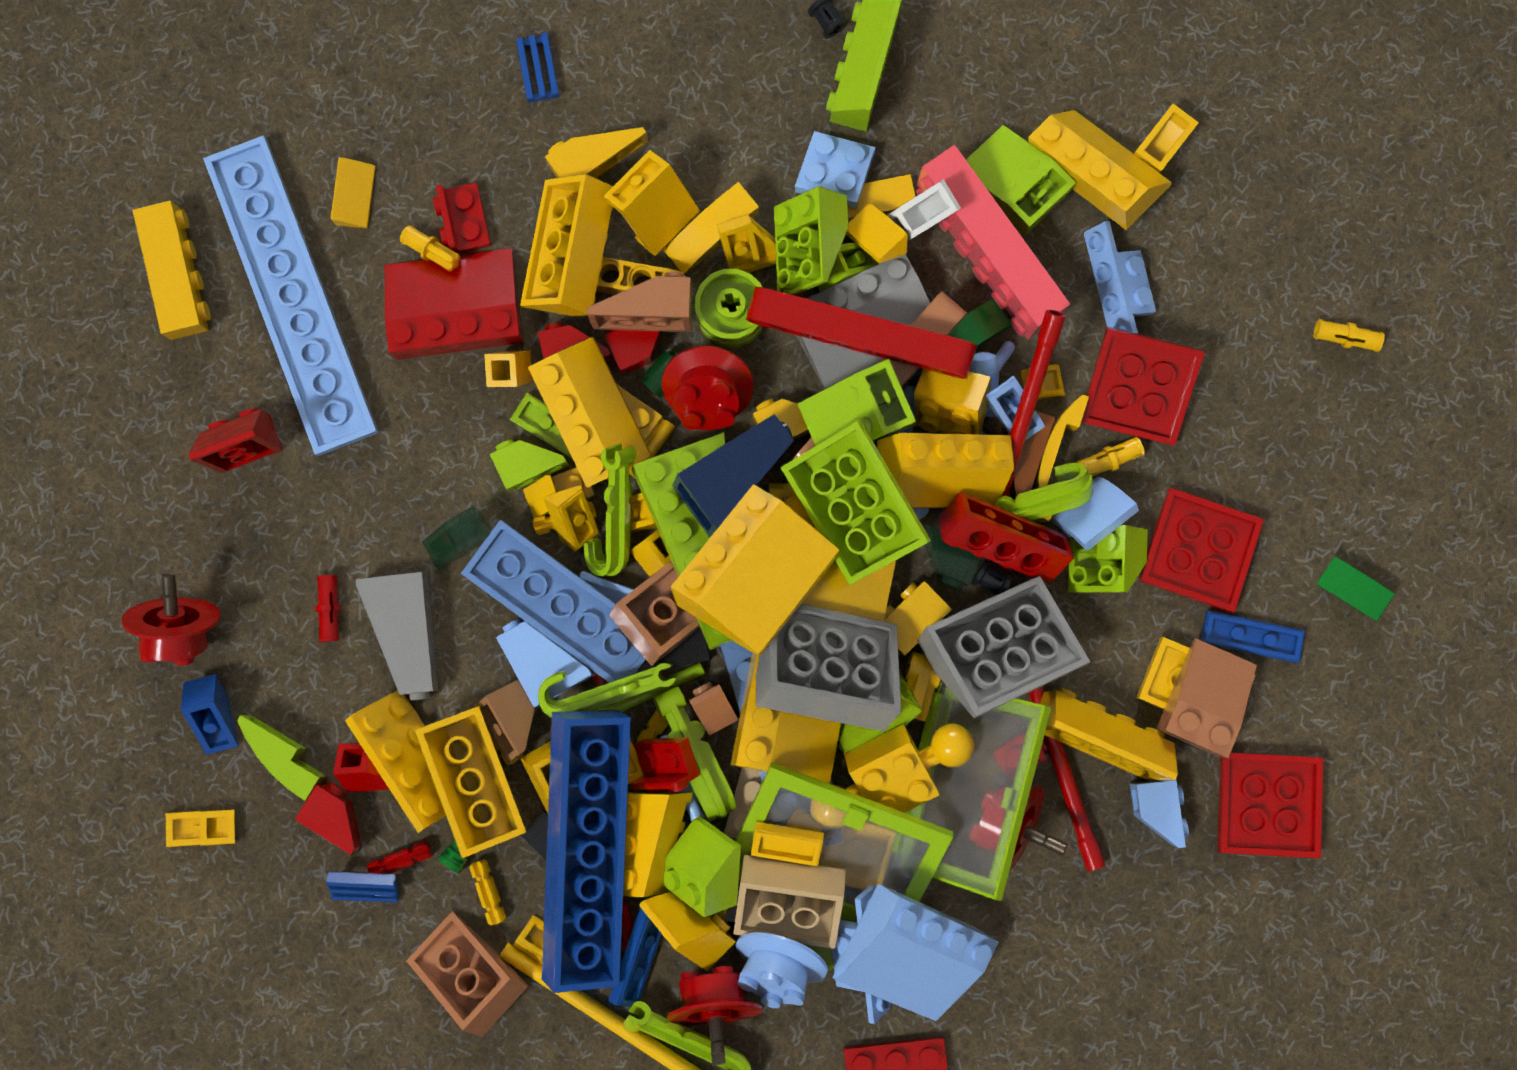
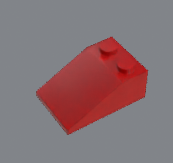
[188,408,283,473]

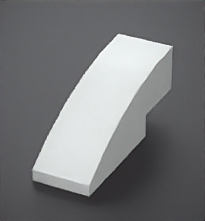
[887,179,961,241]

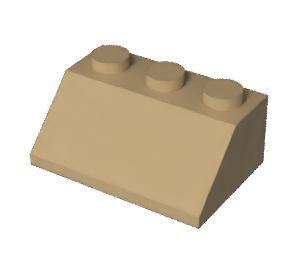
[733,855,846,949]

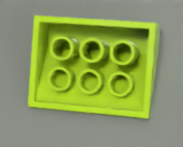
[780,419,931,585]

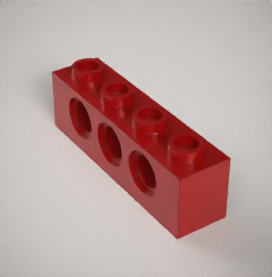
[937,491,1074,584]

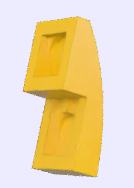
[165,809,235,847]

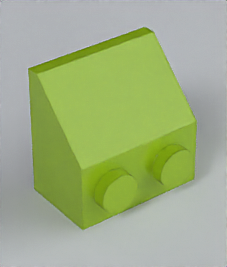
[663,816,741,917]

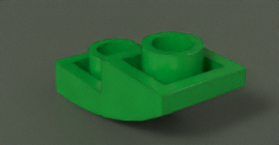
[949,299,1012,347]
[1316,557,1396,622]

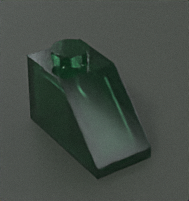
[422,506,492,570]
[922,523,981,590]

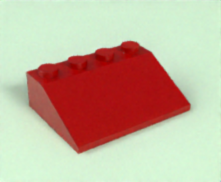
[384,248,524,360]

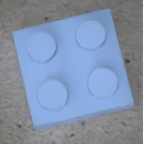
[795,131,875,209]

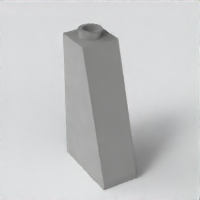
[356,572,439,701]

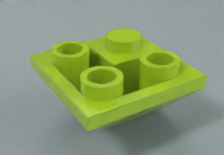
[1068,525,1148,593]

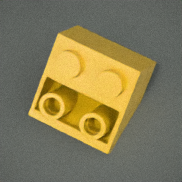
[914,369,991,435]

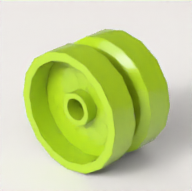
[695,269,763,348]

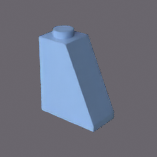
[496,618,596,707]

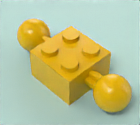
[810,723,975,828]

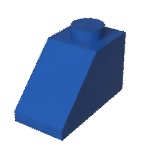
[181,674,239,755]

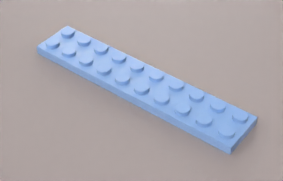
[203,135,379,456]

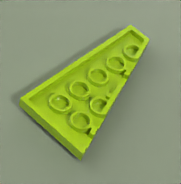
[632,433,733,650]

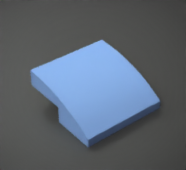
[1050,476,1139,551]

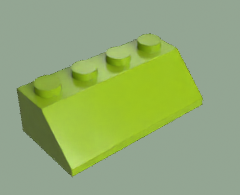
[826,0,902,132]

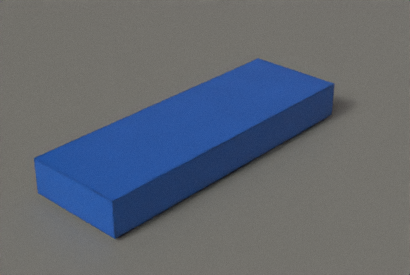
[1200,611,1305,663]
[608,907,662,1006]

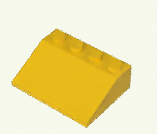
[671,484,840,657]
[731,653,841,784]

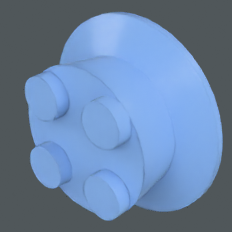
[736,932,828,1008]

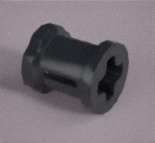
[808,0,849,39]
[971,559,1014,596]

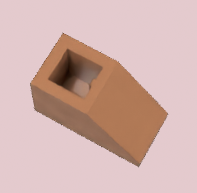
[689,682,739,736]

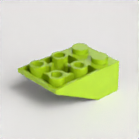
[966,125,1076,237]
[774,186,849,295]
[798,359,916,446]

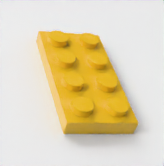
[345,690,446,833]

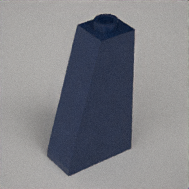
[672,414,794,538]

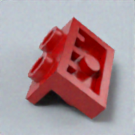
[433,182,492,254]
[631,737,700,793]

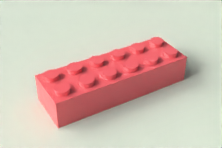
[916,145,1071,340]

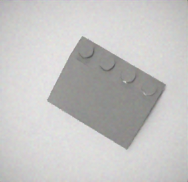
[796,254,930,390]
[917,576,1090,718]
[756,604,901,731]

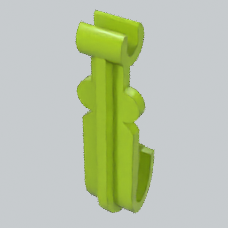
[584,443,636,576]
[995,463,1093,521]
[538,660,678,718]
[653,686,736,822]
[623,1001,752,1070]

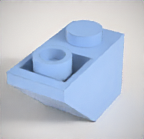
[1130,780,1189,848]

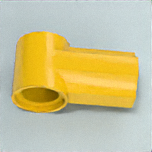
[905,651,941,721]

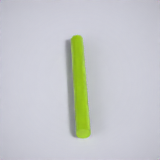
[594,662,705,712]

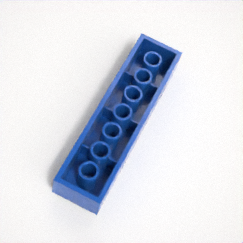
[542,710,631,993]

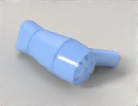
[970,341,1015,417]

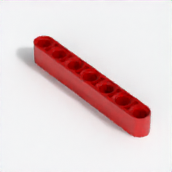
[746,287,977,379]

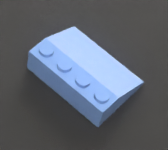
[832,883,999,1021]

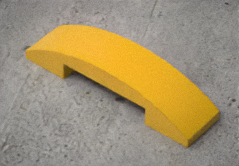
[1033,395,1089,524]

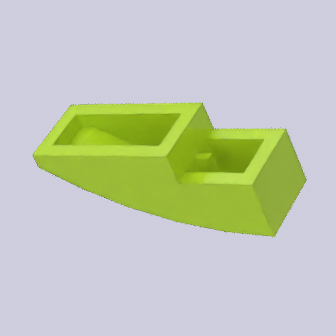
[237,715,327,801]

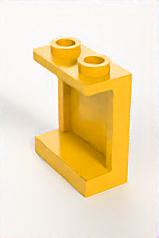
[604,150,700,256]

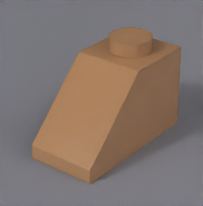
[475,680,535,763]

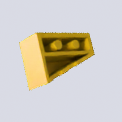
[623,791,693,897]

